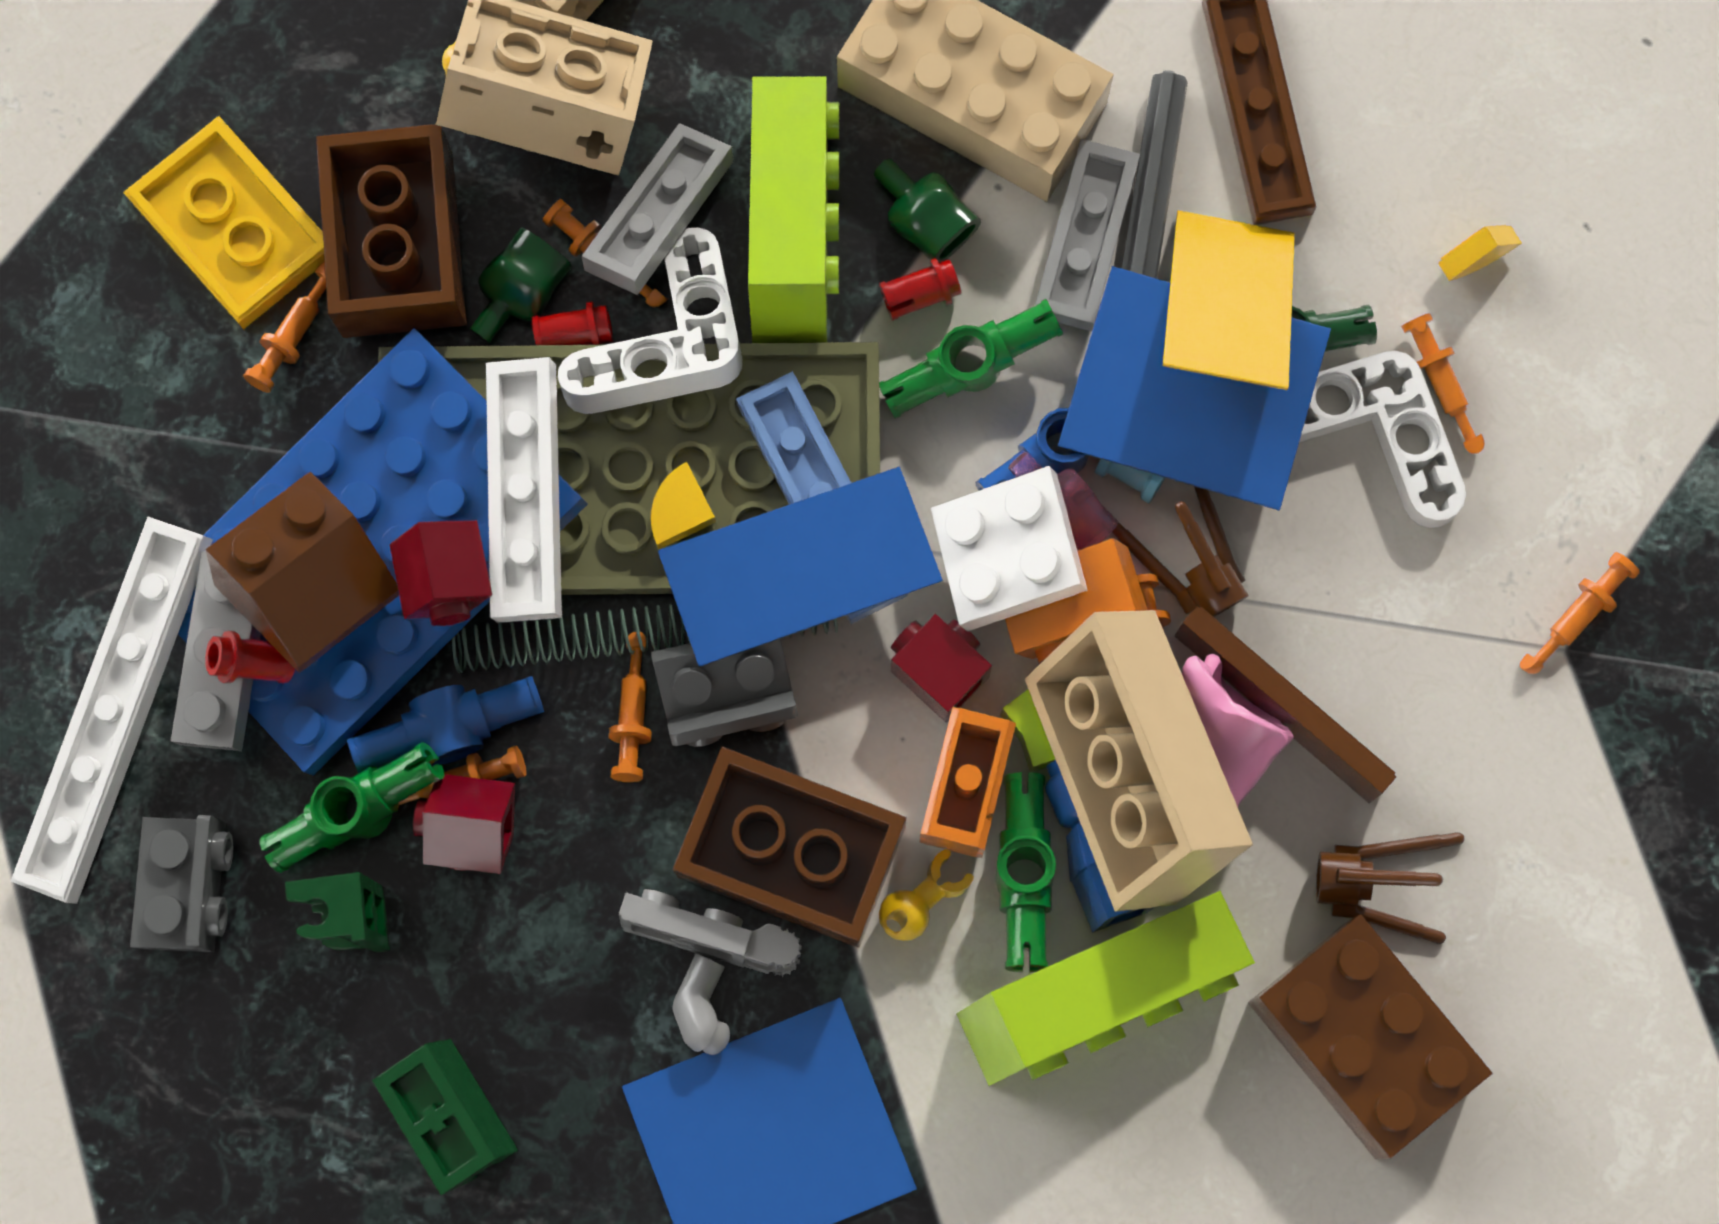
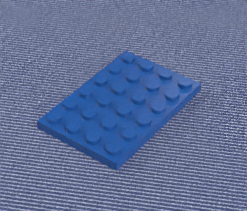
[178,328,588,776]

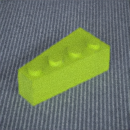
[748,77,839,343]
[956,890,1255,1086]

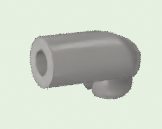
[672,954,730,1055]

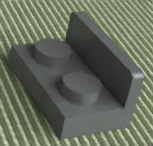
[651,639,798,747]
[130,815,233,952]

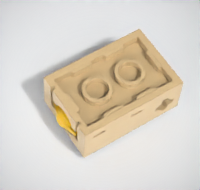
[436,0,653,176]

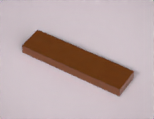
[1202,0,1316,225]
[1174,606,1397,804]

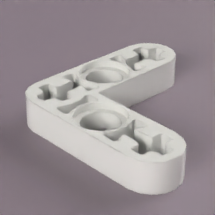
[558,227,743,414]
[1299,351,1466,528]

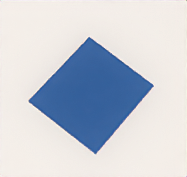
[1058,266,1331,511]
[622,997,917,1224]

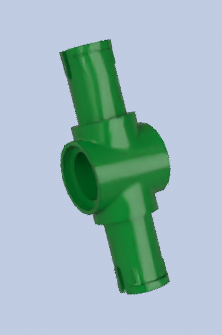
[879,299,1064,419]
[259,742,444,873]
[995,772,1056,973]

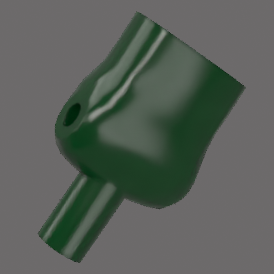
[874,158,981,263]
[470,227,572,344]

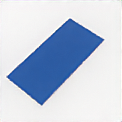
[658,466,943,667]

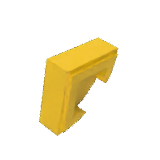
[1438,225,1522,281]
[651,462,716,550]

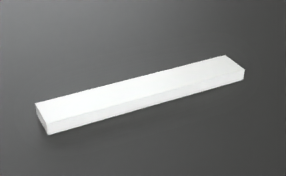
[11,517,213,904]

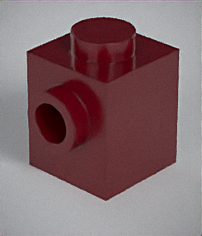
[389,520,493,626]
[890,614,992,723]
[413,774,515,874]

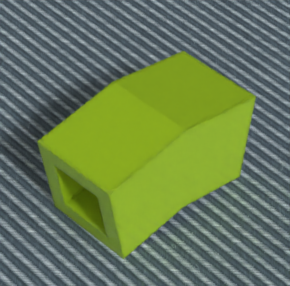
[1000,689,1056,772]

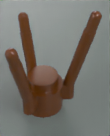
[1103,486,1249,617]
[1316,832,1465,944]

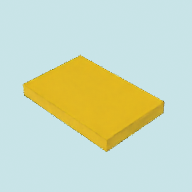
[123,116,325,330]

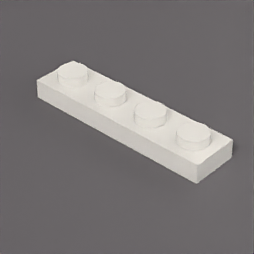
[486,357,562,623]

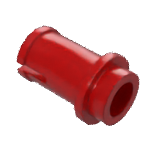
[879,258,962,321]
[532,301,613,346]
[205,631,295,684]

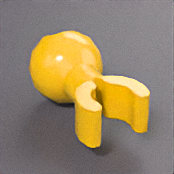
[879,849,974,941]

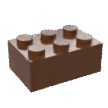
[316,124,467,338]
[672,747,907,948]
[1248,914,1493,1159]

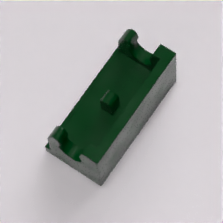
[285,872,390,953]
[372,1039,519,1195]

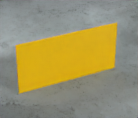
[1162,210,1295,390]

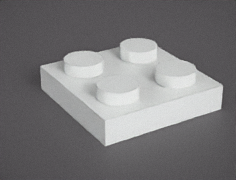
[931,466,1088,631]

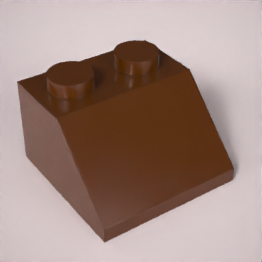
[205,472,399,673]

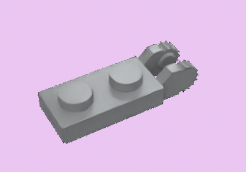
[619,889,802,977]

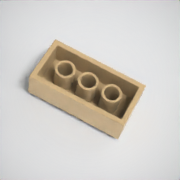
[837,0,1114,202]
[1025,610,1253,912]

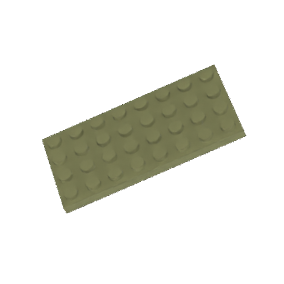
[378,342,880,595]

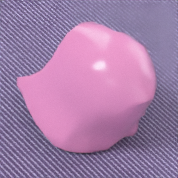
[1182,653,1294,807]

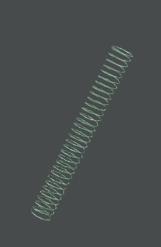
[452,603,838,673]

